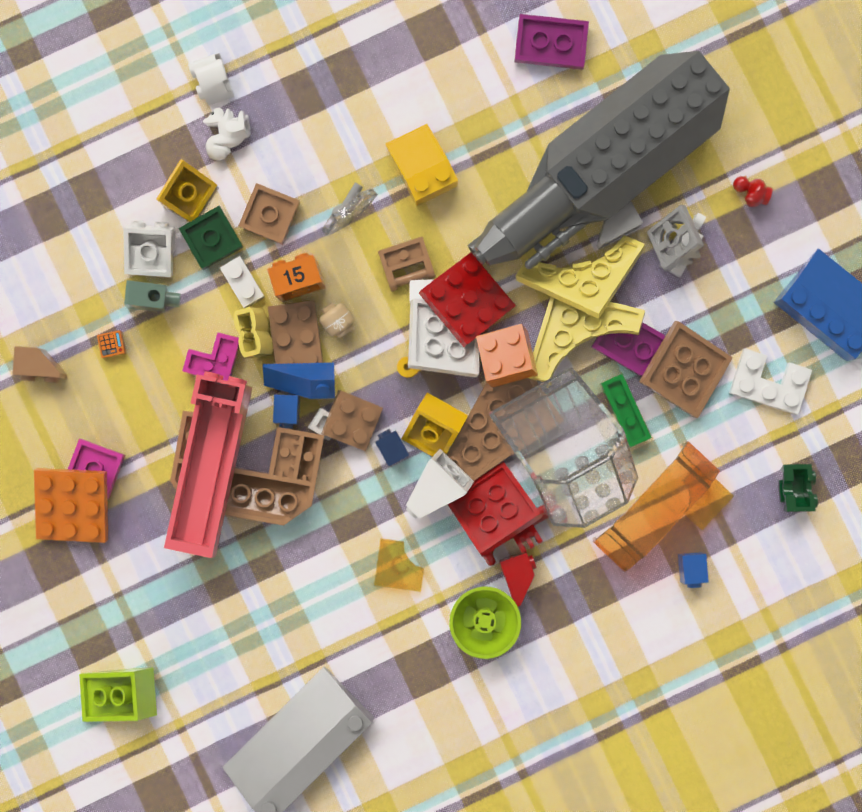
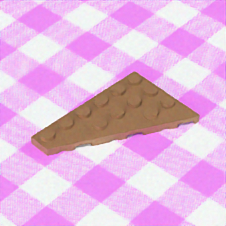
[447,378,562,481]

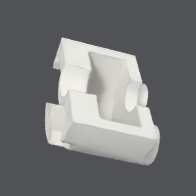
[188,53,235,106]

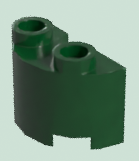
[778,464,818,512]

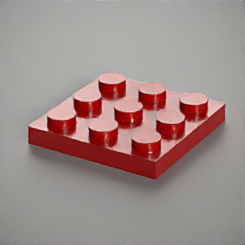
[418,252,516,347]
[447,461,542,557]

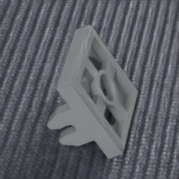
[647,205,704,271]

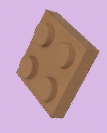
[238,183,300,245]
[321,390,383,451]

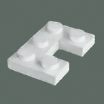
[729,348,812,415]

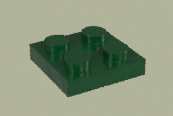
[178,205,243,270]

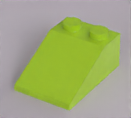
[79,667,157,722]

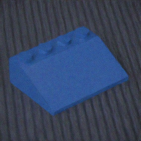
[773,248,862,361]

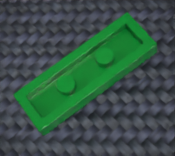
[600,374,652,448]

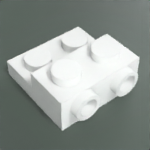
[123,220,175,277]

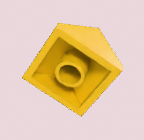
[156,159,217,222]

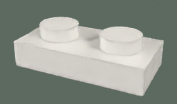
[220,256,265,308]

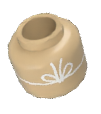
[319,302,354,338]

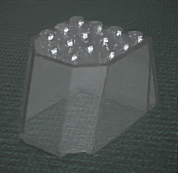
[488,366,639,528]

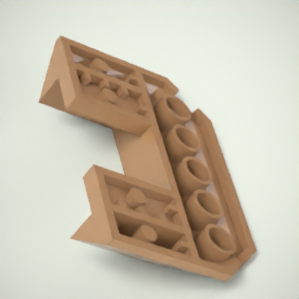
[170,410,325,526]

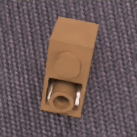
[12,346,67,383]

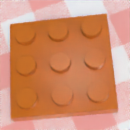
[34,468,108,543]

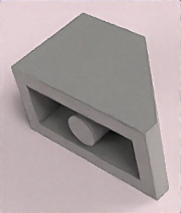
[596,201,643,249]

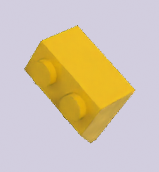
[401,392,468,457]

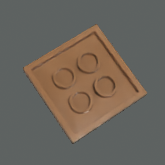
[639,321,733,418]

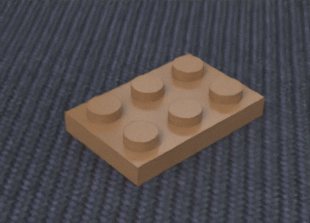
[268,300,323,364]

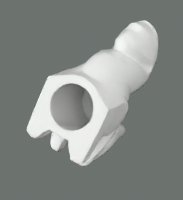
[203,108,250,161]

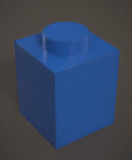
[273,394,300,429]
[678,552,709,588]

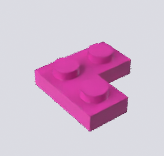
[182,332,239,381]

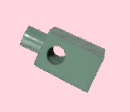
[124,280,181,312]

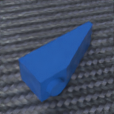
[263,362,335,399]

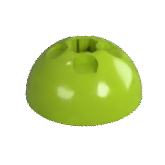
[449,586,521,659]

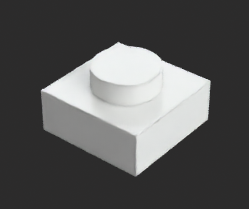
[308,408,331,441]

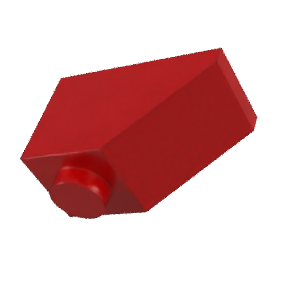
[499,552,537,607]

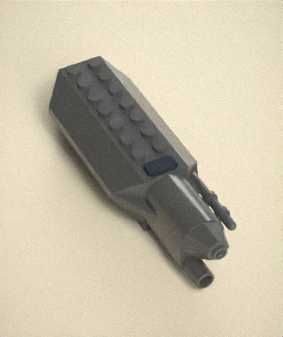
[467,51,730,269]

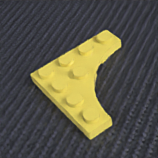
[516,235,645,319]
[529,297,645,384]

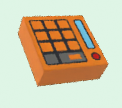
[97,330,127,359]

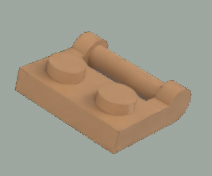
[378,237,436,292]

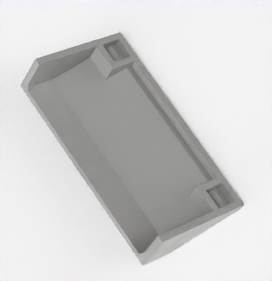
[222,666,374,812]

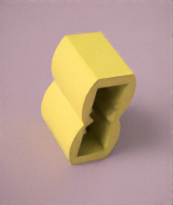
[234,307,273,358]

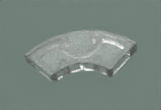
[322,189,378,236]

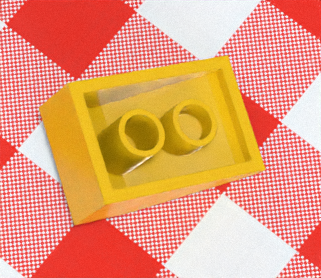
[386,124,458,206]

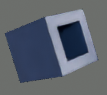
[375,429,410,467]

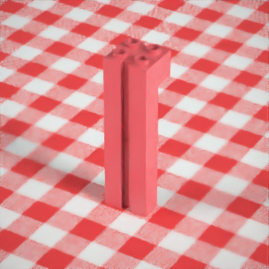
[164,371,253,558]

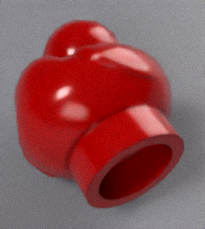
[733,176,773,207]

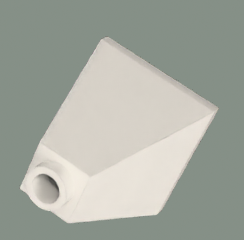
[406,449,474,518]

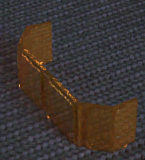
[592,441,720,572]

